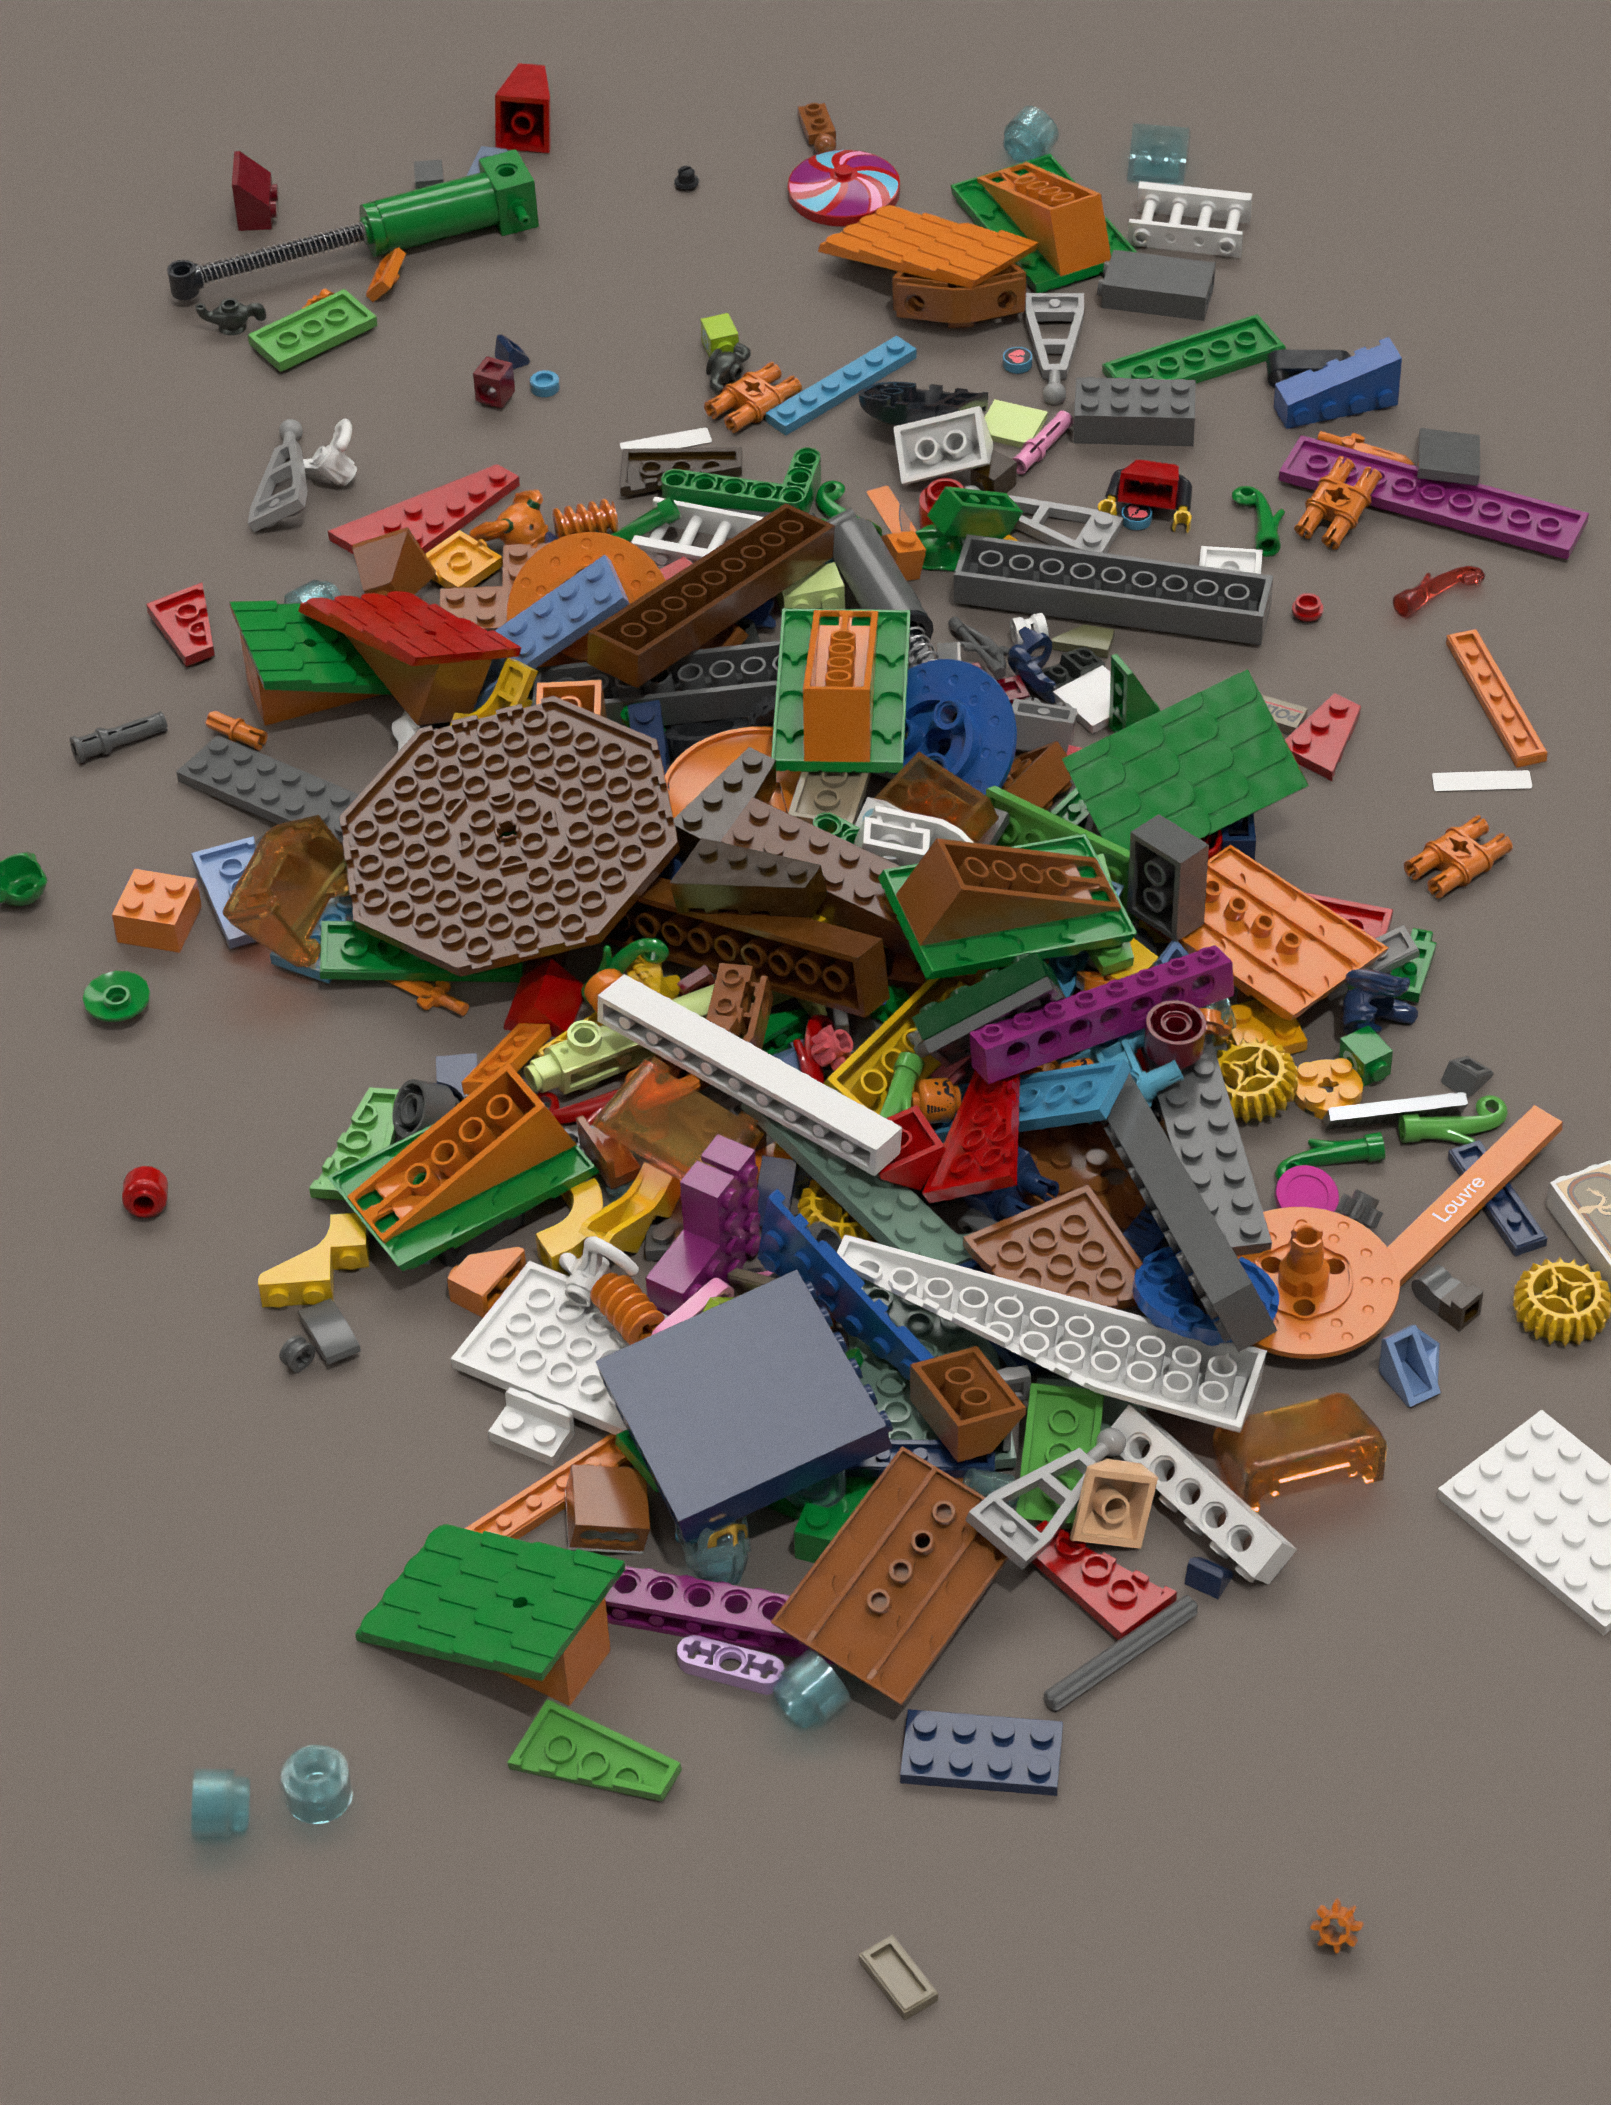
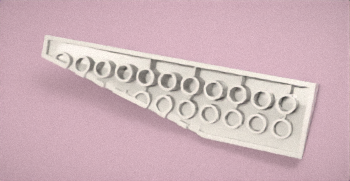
[837,1234,1267,1433]

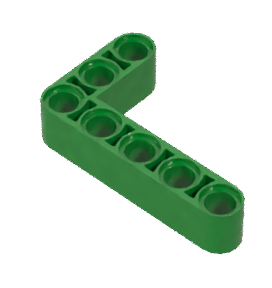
[661,447,821,514]

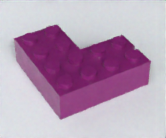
[646,1134,761,1316]

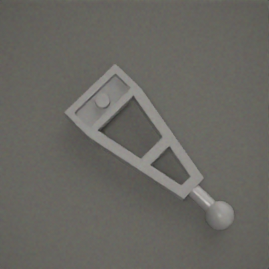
[1026,293,1084,405]
[248,419,308,532]
[965,485,1123,553]
[965,1427,1126,1569]

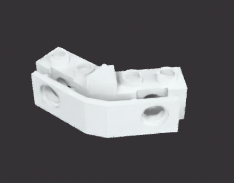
[854,806,974,866]

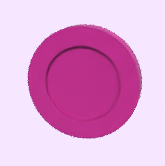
[1274,1165,1339,1212]

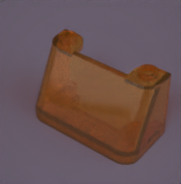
[223,815,350,967]
[592,1057,764,1181]
[1213,1392,1387,1512]

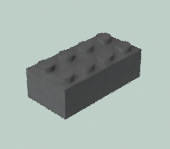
[1074,377,1196,446]

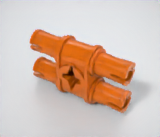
[704,362,802,433]
[1294,456,1382,549]
[1404,815,1513,898]

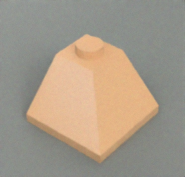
[1070,1459,1158,1549]

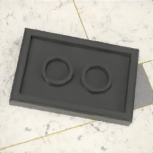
[1417,428,1480,486]

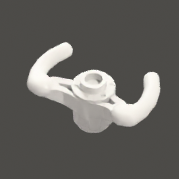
[291,419,357,486]
[559,1236,639,1307]

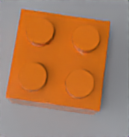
[112,869,202,953]

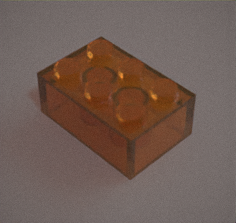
[875,751,999,843]

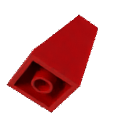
[495,63,551,153]

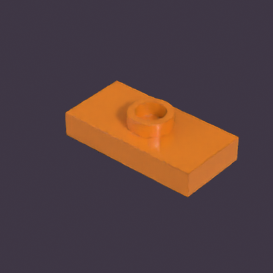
[366,247,406,302]

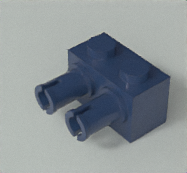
[963,1147,1059,1222]

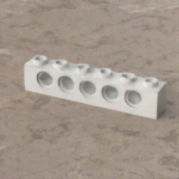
[1111,1404,1297,1584]

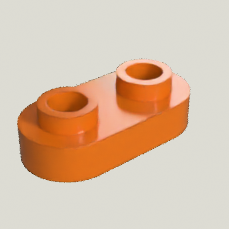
[1076,971,1117,991]

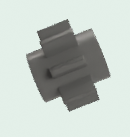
[1336,1189,1383,1228]

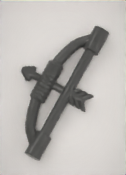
[948,617,1010,679]

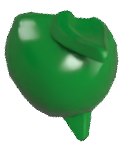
[0,852,48,907]

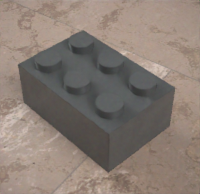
[1127,814,1209,942]

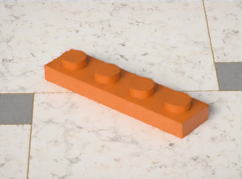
[461,1023,552,1095]

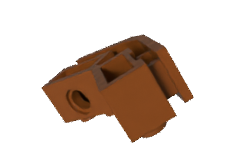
[892,264,1026,328]
[646,963,774,1094]

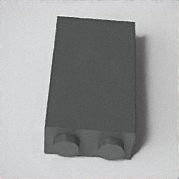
[1097,250,1216,321]

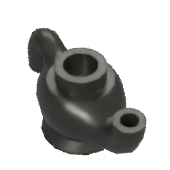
[195,298,267,335]
[706,342,751,395]

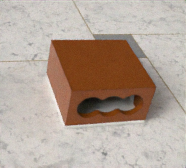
[565,1464,650,1554]

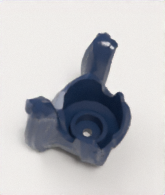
[1342,969,1418,1035]

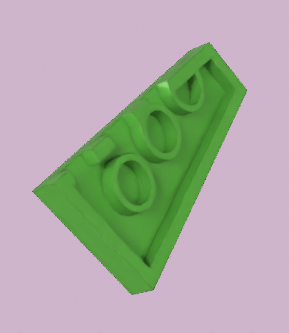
[309,1087,399,1200]

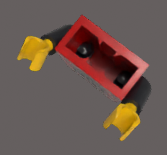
[1098,459,1192,533]

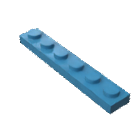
[766,336,917,436]

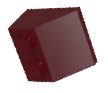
[232,151,279,231]

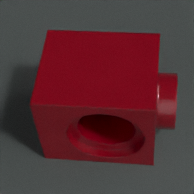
[473,356,515,408]

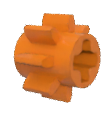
[1311,1898,1364,1953]

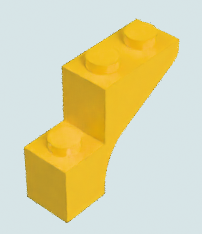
[578,1162,683,1253]
[258,1213,369,1308]

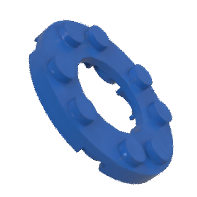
[1132,1247,1279,1346]

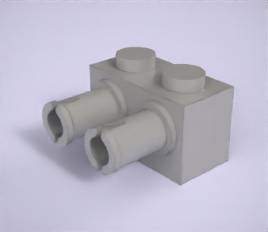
[1012,697,1077,754]

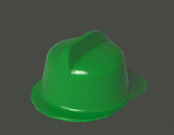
[915,524,965,571]

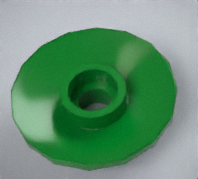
[83,971,150,1022]

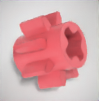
[811,1025,853,1071]

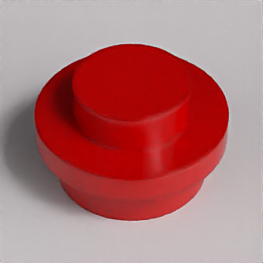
[1292,593,1323,622]

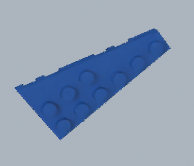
[757,1189,934,1380]

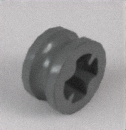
[279,1335,316,1372]

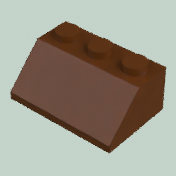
[1001,741,1072,810]
[910,1346,1026,1462]

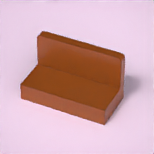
[576,1115,641,1190]

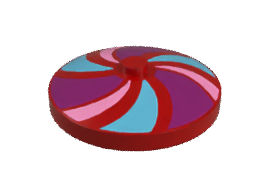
[788,150,900,227]

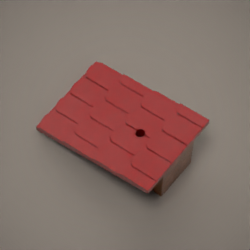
[298,591,522,725]

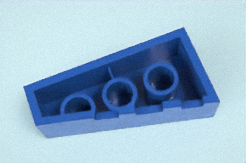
[1274,337,1402,429]

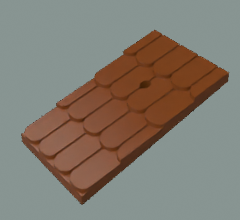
[771,1446,1009,1706]

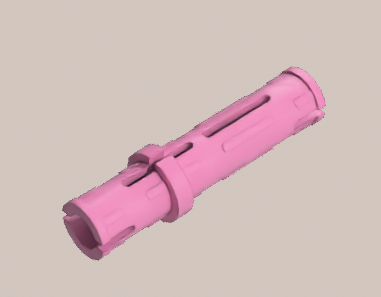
[1013,411,1073,475]

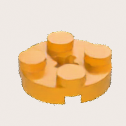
[1294,1058,1363,1119]

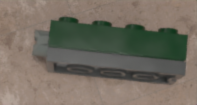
[907,952,1066,1068]

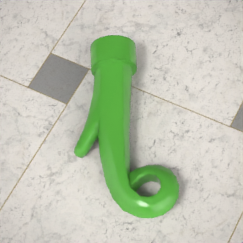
[879,1052,925,1118]
[1398,1095,1508,1145]

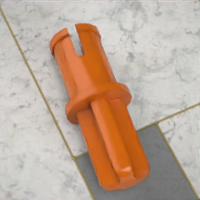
[205,711,268,751]

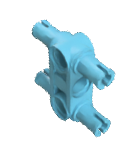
[1062,1028,1184,1125]

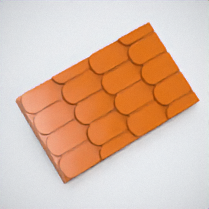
[818,205,1039,289]
[1135,845,1389,1021]

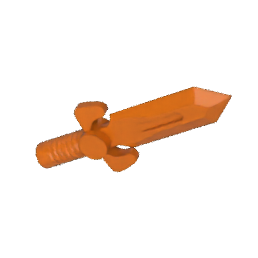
[1317,431,1415,465]
[385,980,469,1016]

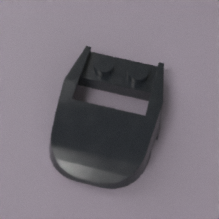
[858,382,988,426]

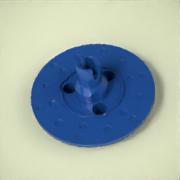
[885,659,1017,804]

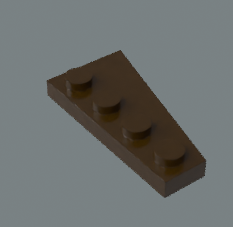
[620,447,743,497]

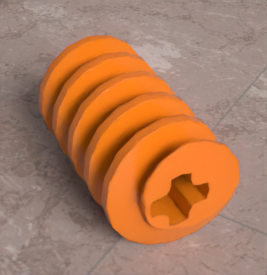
[552,499,619,538]
[590,1273,665,1345]

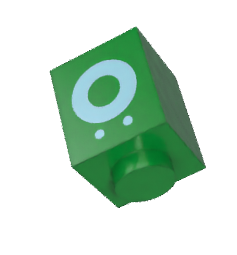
[1339,1025,1393,1087]

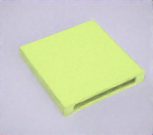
[984,400,1048,448]

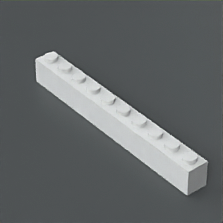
[598,974,902,1176]

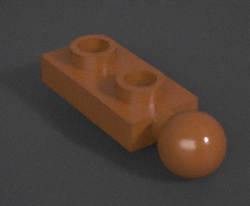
[797,103,836,154]

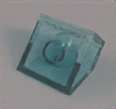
[1127,123,1191,185]

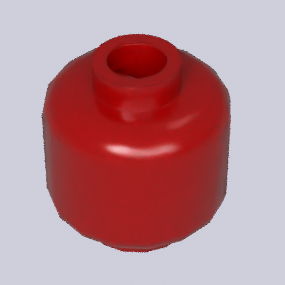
[122,1166,169,1218]

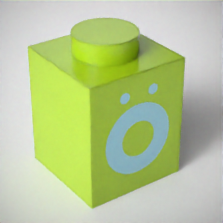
[700,313,739,358]

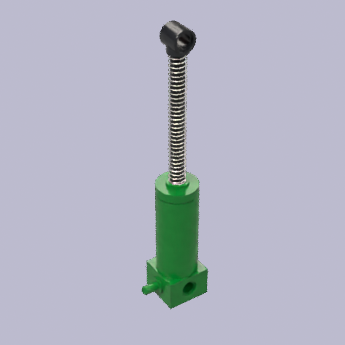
[167,149,539,300]

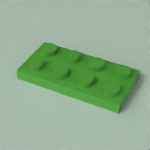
[248,289,378,372]
[1016,1383,1104,1530]

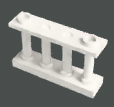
[1128,181,1252,258]
[631,497,764,569]

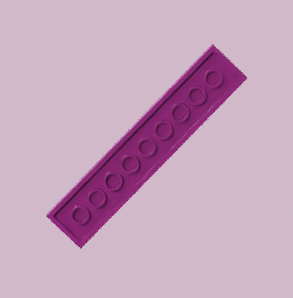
[1279,435,1589,560]

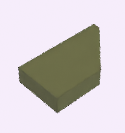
[1051,625,1115,658]

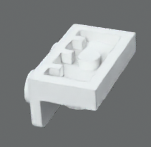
[488,1387,575,1466]

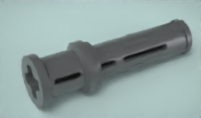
[69,711,168,764]

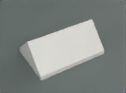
[894,406,994,485]

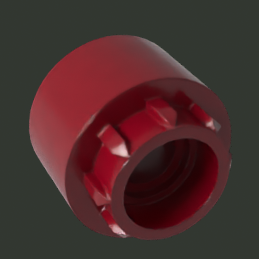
[1144,1000,1206,1070]

